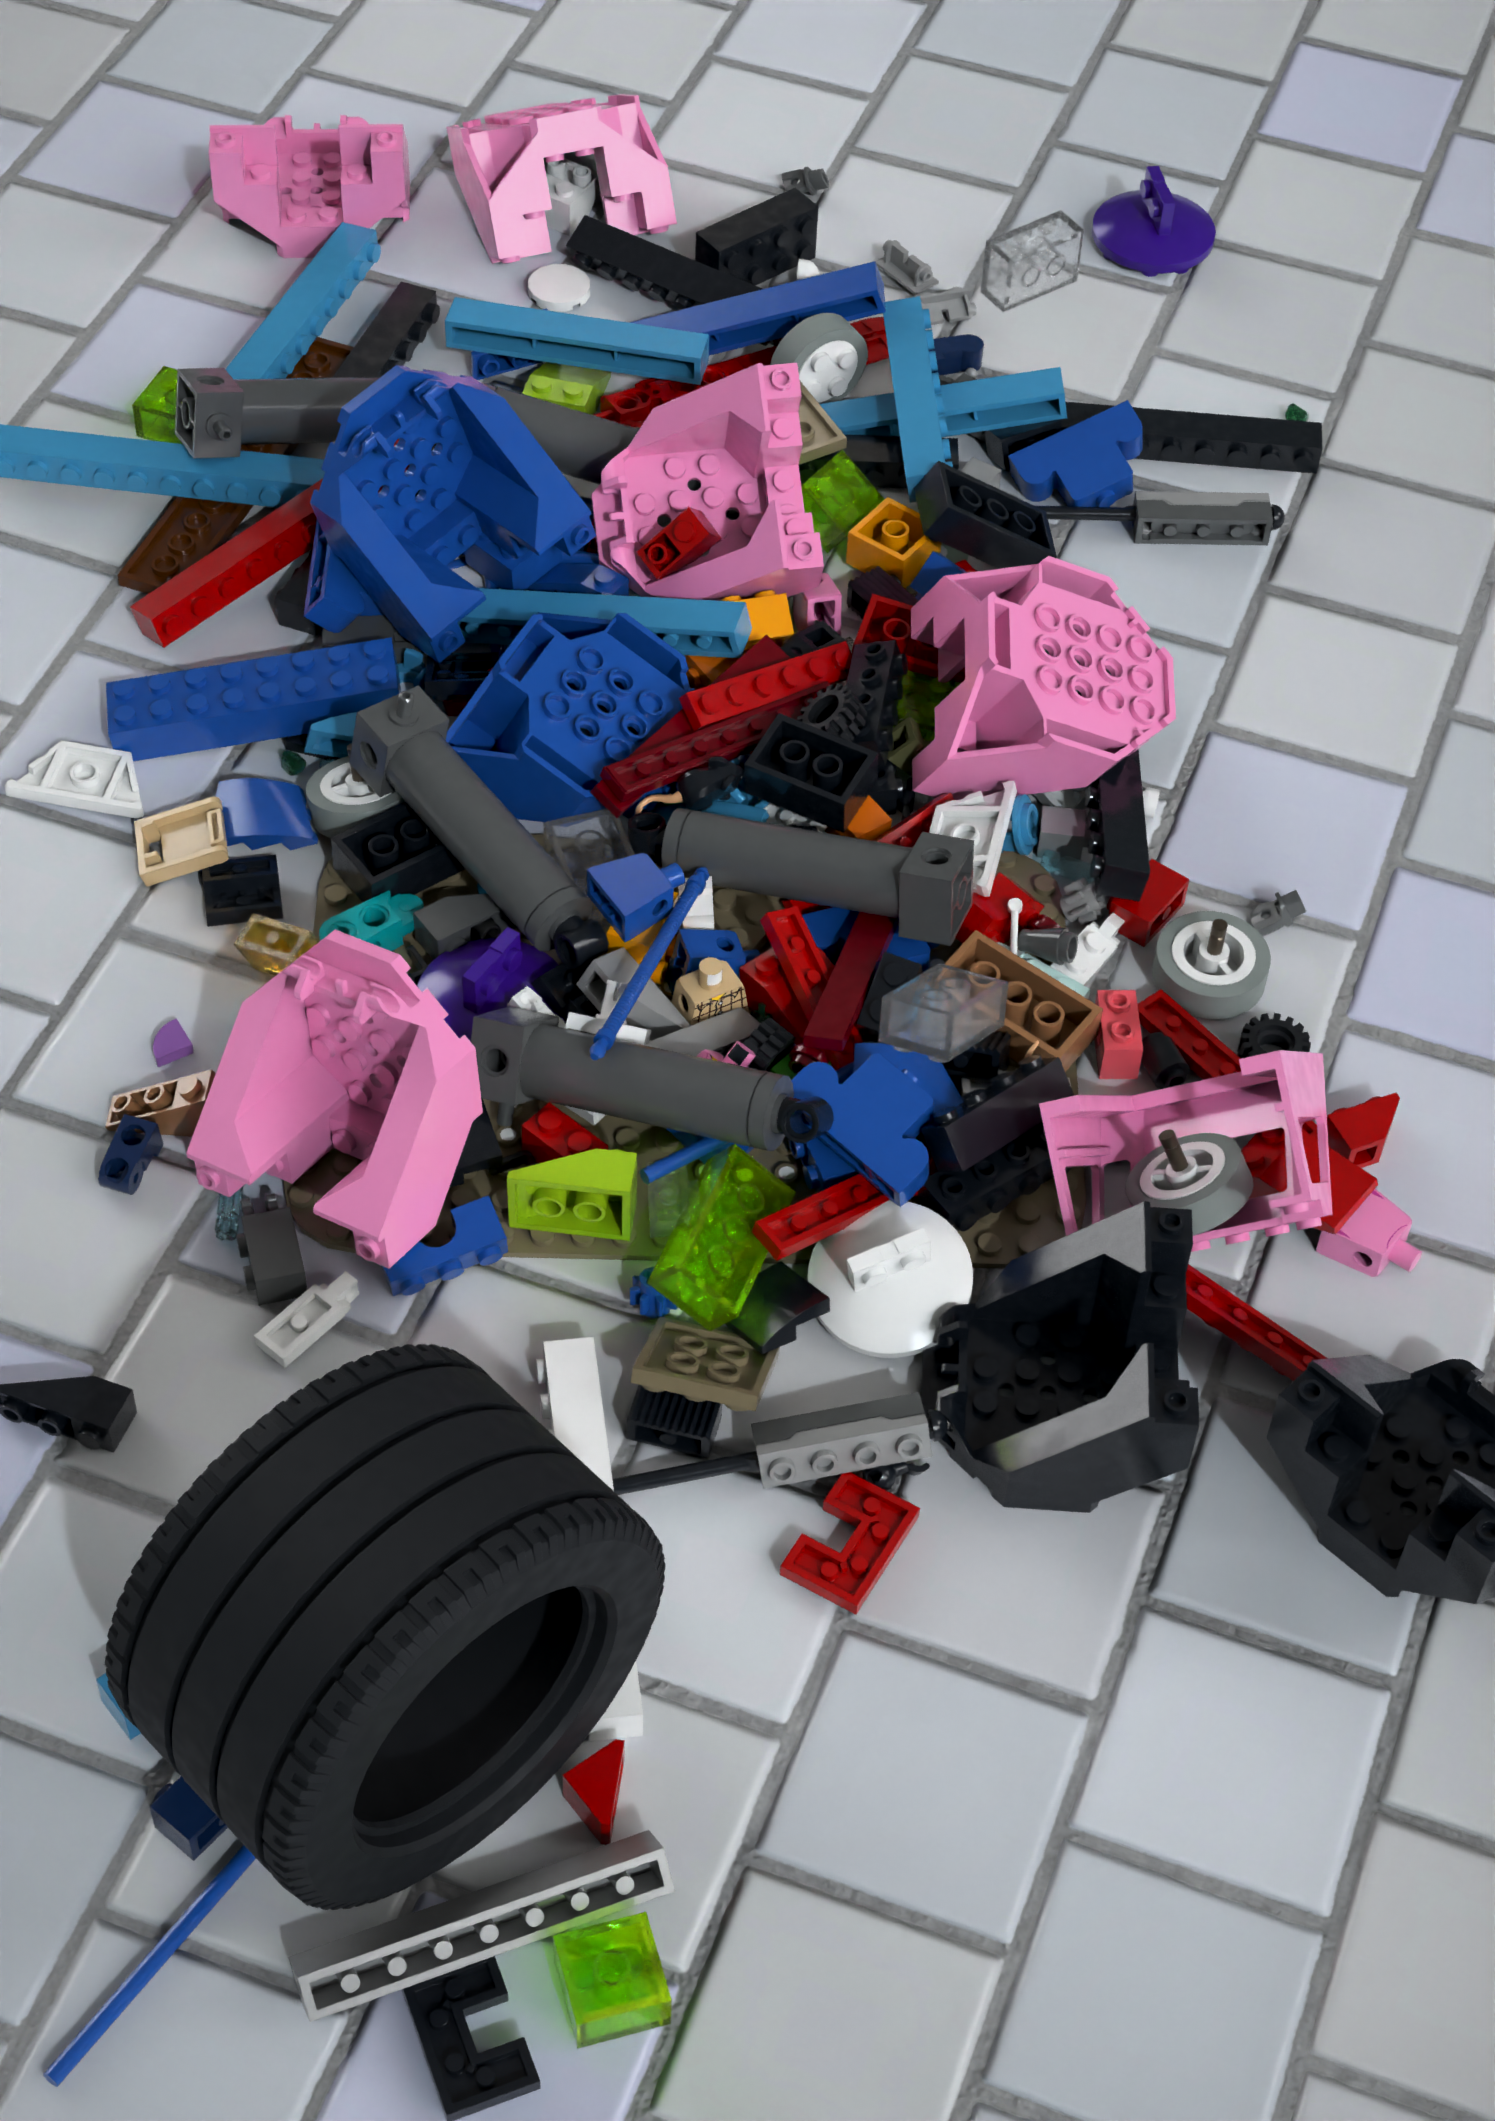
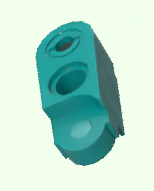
[319,890,424,951]

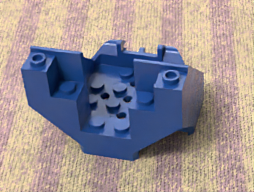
[310,365,596,663]
[446,612,695,825]

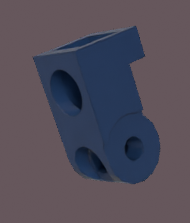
[928,334,984,376]
[98,1114,164,1195]

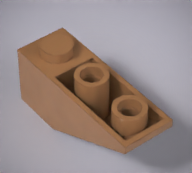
[105,1069,216,1137]

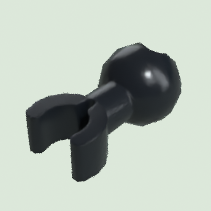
[862,1462,930,1491]

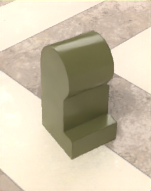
[887,716,932,777]

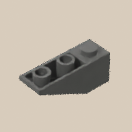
[413,893,518,960]

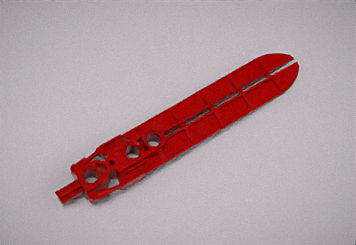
[594,317,889,428]

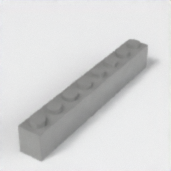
[288,1830,675,2022]

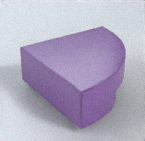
[153,1018,194,1067]

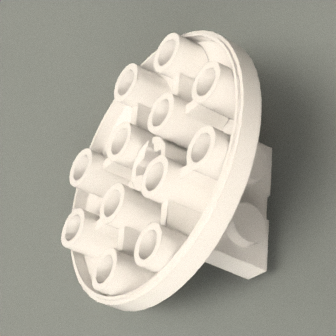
[808,1200,973,1358]

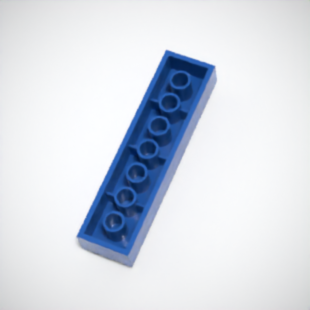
[106,637,401,761]

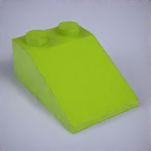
[522,362,611,415]
[507,1148,637,1241]

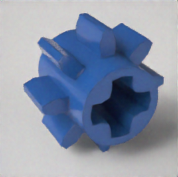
[629,1267,681,1318]

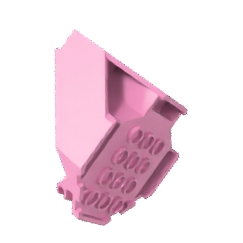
[446,94,677,264]
[209,115,410,258]
[591,363,824,601]
[911,556,1176,800]
[186,929,483,1269]

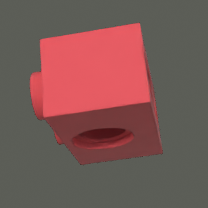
[1094,990,1143,1079]

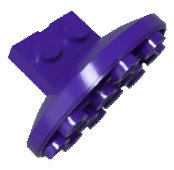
[1092,166,1216,277]
[417,927,566,1042]

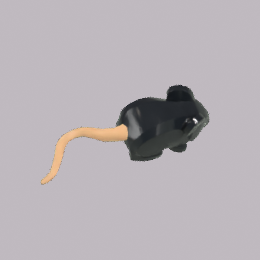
[626,757,744,842]

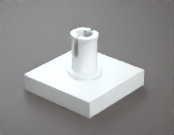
[565,980,652,1045]

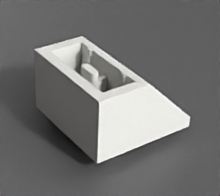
[544,159,600,236]

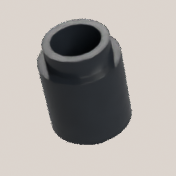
[1141,1032,1190,1089]

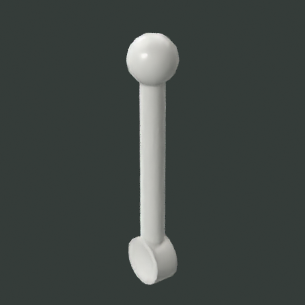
[1007,898,1023,955]

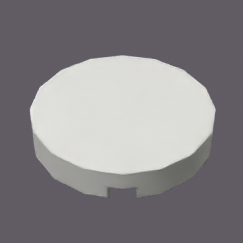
[528,264,590,312]

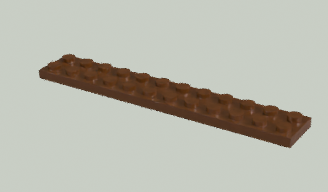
[118,337,354,594]

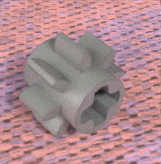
[1060,877,1107,926]

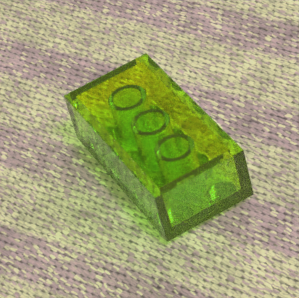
[647,1144,796,1331]

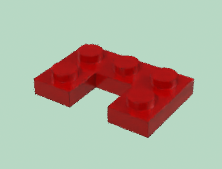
[780,1472,920,1615]

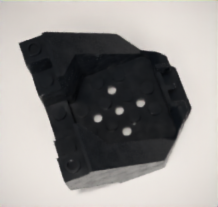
[921,1201,1199,1513]
[1266,1355,1495,1604]

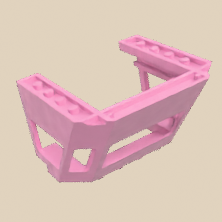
[1039,1050,1333,1252]

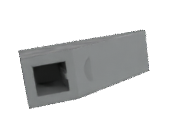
[576,947,691,1041]

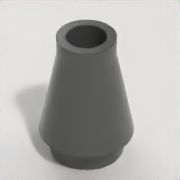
[1018,928,1078,965]

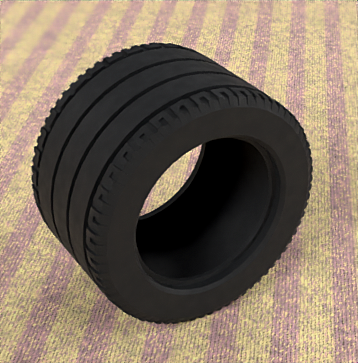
[105,1344,666,1910]

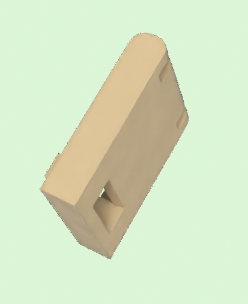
[134,796,229,887]

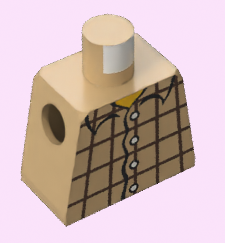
[671,957,750,1025]

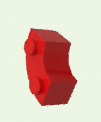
[956,872,1045,943]

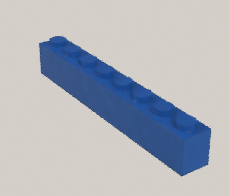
[629,261,886,356]

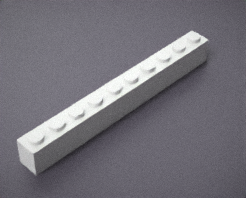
[536,1337,643,1742]

